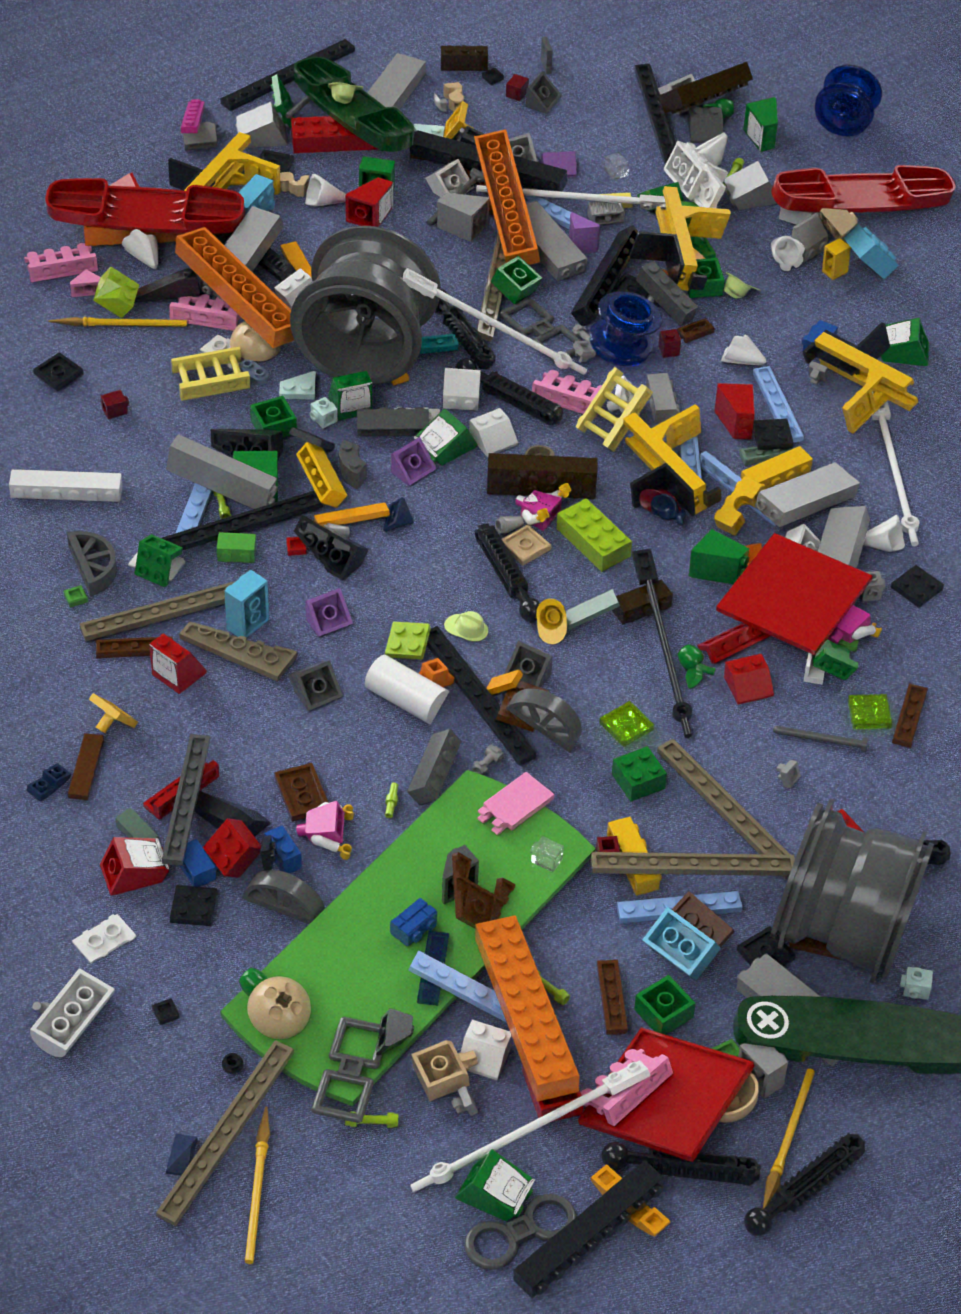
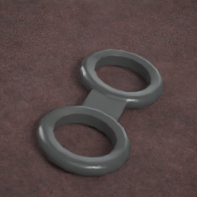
[464,1194,577,1270]

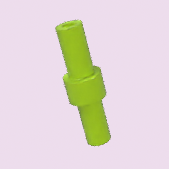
[385,782,399,818]

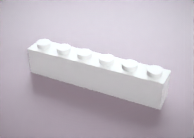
[9,470,123,502]

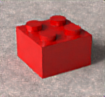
[203,818,261,878]

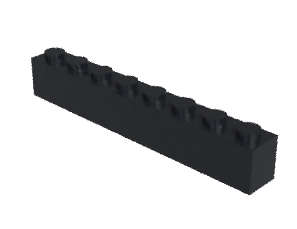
[571,225,638,326]
[513,1160,664,1298]

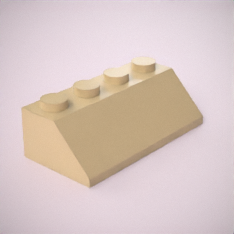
[820,208,858,241]

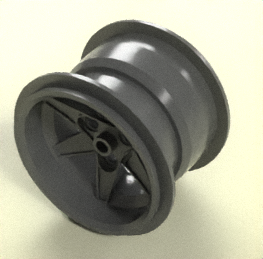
[290,226,441,385]
[770,798,934,984]

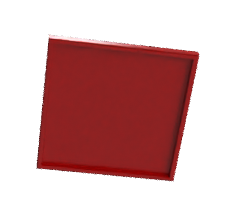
[716,533,872,655]
[578,1027,755,1162]

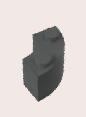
[339,440,367,489]

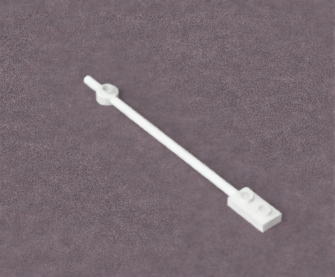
[476,185,667,210]
[403,268,587,375]
[872,392,920,547]
[410,1060,651,1193]

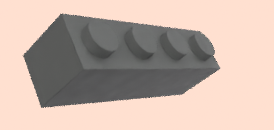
[636,261,698,326]
[357,407,429,437]
[407,729,461,805]

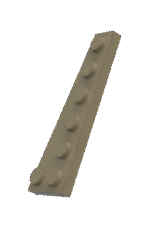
[179,621,297,681]

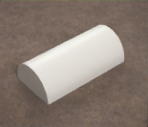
[365,655,449,725]
[30,968,115,1057]

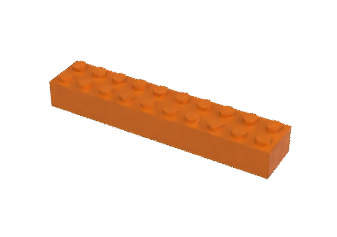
[474,129,540,265]
[175,227,295,348]
[475,915,580,1102]

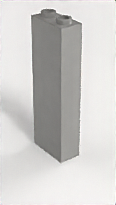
[367,53,426,110]
[526,201,587,281]
[199,206,284,300]
[166,434,278,509]
[755,462,860,527]
[818,506,870,568]
[736,953,839,1066]

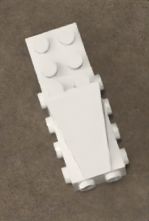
[663,141,728,208]

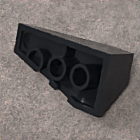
[134,268,200,303]
[210,429,283,461]
[294,515,369,580]
[195,790,270,837]

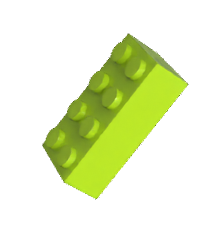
[556,498,632,572]

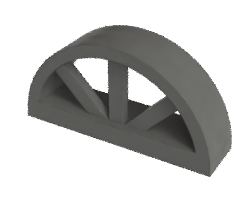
[67,531,117,596]
[506,689,582,753]
[243,870,325,924]

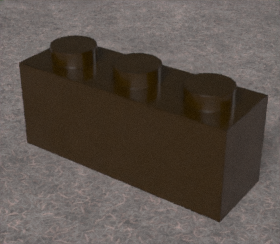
[441,45,488,71]
[612,579,673,625]

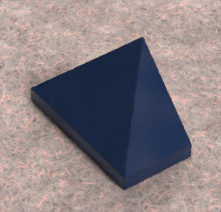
[383,497,414,532]
[166,1134,197,1176]

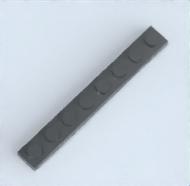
[162,734,210,866]

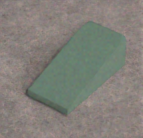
[115,807,159,838]

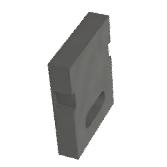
[541,37,553,74]

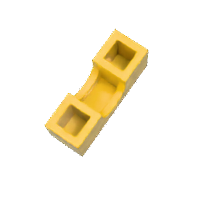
[714,476,764,536]

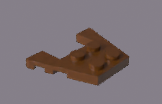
[452,852,515,929]

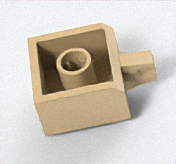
[411,1040,478,1101]

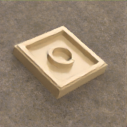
[502,524,551,566]

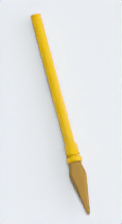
[49,317,187,327]
[763,1068,815,1208]
[245,1106,270,1264]

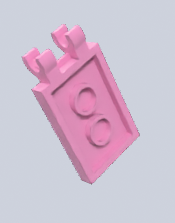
[477,772,554,835]

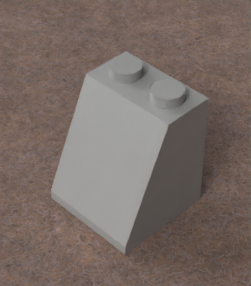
[235,102,287,148]
[724,161,777,210]
[436,193,489,242]

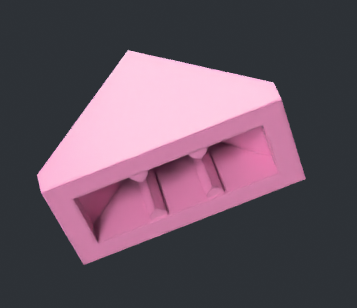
[70,270,100,297]

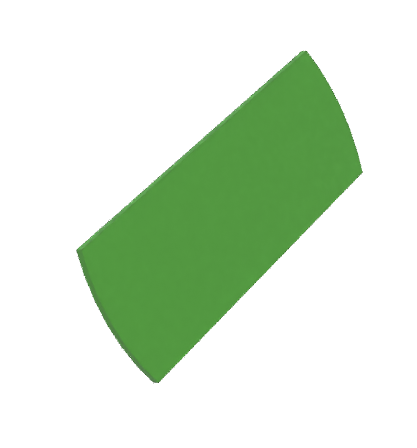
[220,770,596,1106]

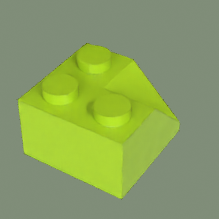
[93,267,139,318]

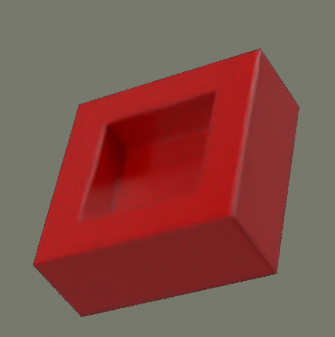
[286,537,306,556]

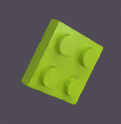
[385,621,431,660]

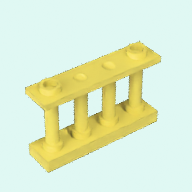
[171,346,250,401]
[575,367,653,452]

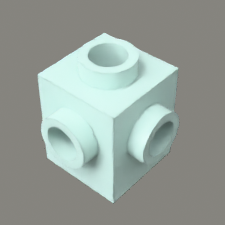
[310,397,337,428]
[900,967,933,1000]

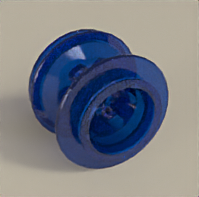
[815,64,882,137]
[589,292,662,366]

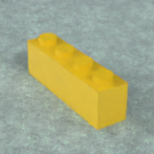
[296,442,347,508]
[741,446,813,490]
[607,816,662,896]

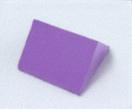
[540,151,577,177]
[569,212,600,254]
[391,437,437,486]
[305,588,353,637]

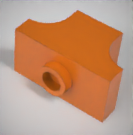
[419,658,455,687]

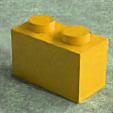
[822,238,851,280]

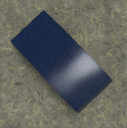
[27,763,71,801]

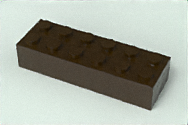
[658,61,753,114]
[487,453,598,499]

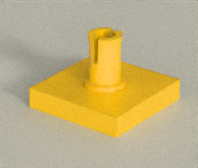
[443,101,474,139]
[89,693,138,734]

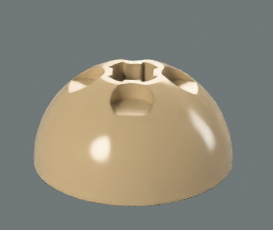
[230,321,281,361]
[247,976,311,1039]
[719,1072,759,1123]

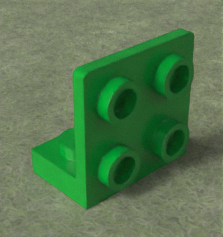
[134,534,183,587]
[813,639,858,681]

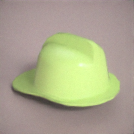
[328,82,364,104]
[724,272,761,298]
[444,611,488,641]

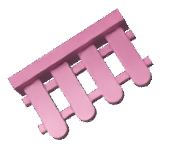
[24,243,98,282]
[170,294,240,331]
[532,370,602,418]
[581,1049,673,1126]

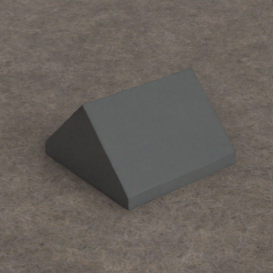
[526,71,562,114]
[504,641,553,687]

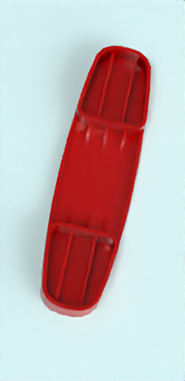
[771,165,956,213]
[45,178,245,234]

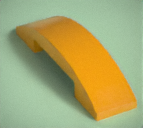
[591,1164,671,1237]

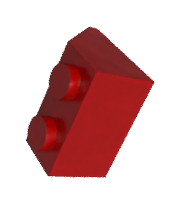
[724,654,774,705]

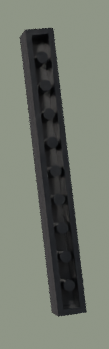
[410,130,567,192]

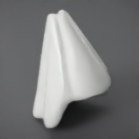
[696,133,728,166]
[305,174,346,206]
[122,229,158,269]
[771,236,805,271]
[721,334,766,366]
[863,515,905,552]

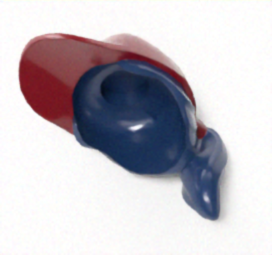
[639,489,686,525]

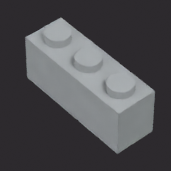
[646,373,679,423]

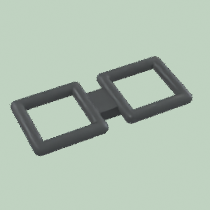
[499,297,582,363]
[311,1017,383,1123]

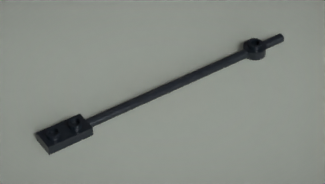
[632,549,692,738]

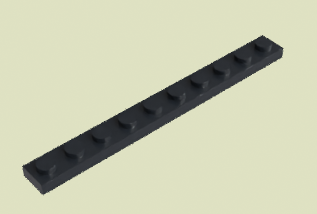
[220,39,355,111]
[634,64,676,165]
[162,491,323,551]
[427,626,536,765]

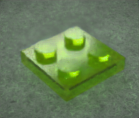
[847,694,892,729]
[599,701,654,747]

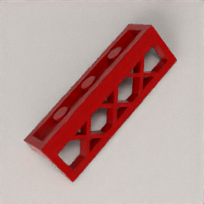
[697,623,771,663]
[143,760,219,820]

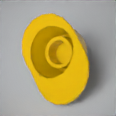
[536,598,567,644]

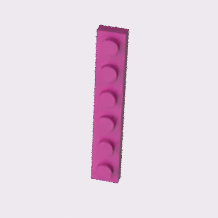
[181,99,205,133]

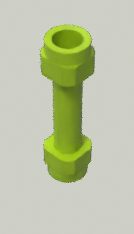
[723,158,744,186]
[213,491,231,519]
[538,971,570,1005]
[345,1111,398,1128]

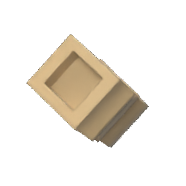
[443,82,464,111]
[280,172,310,197]

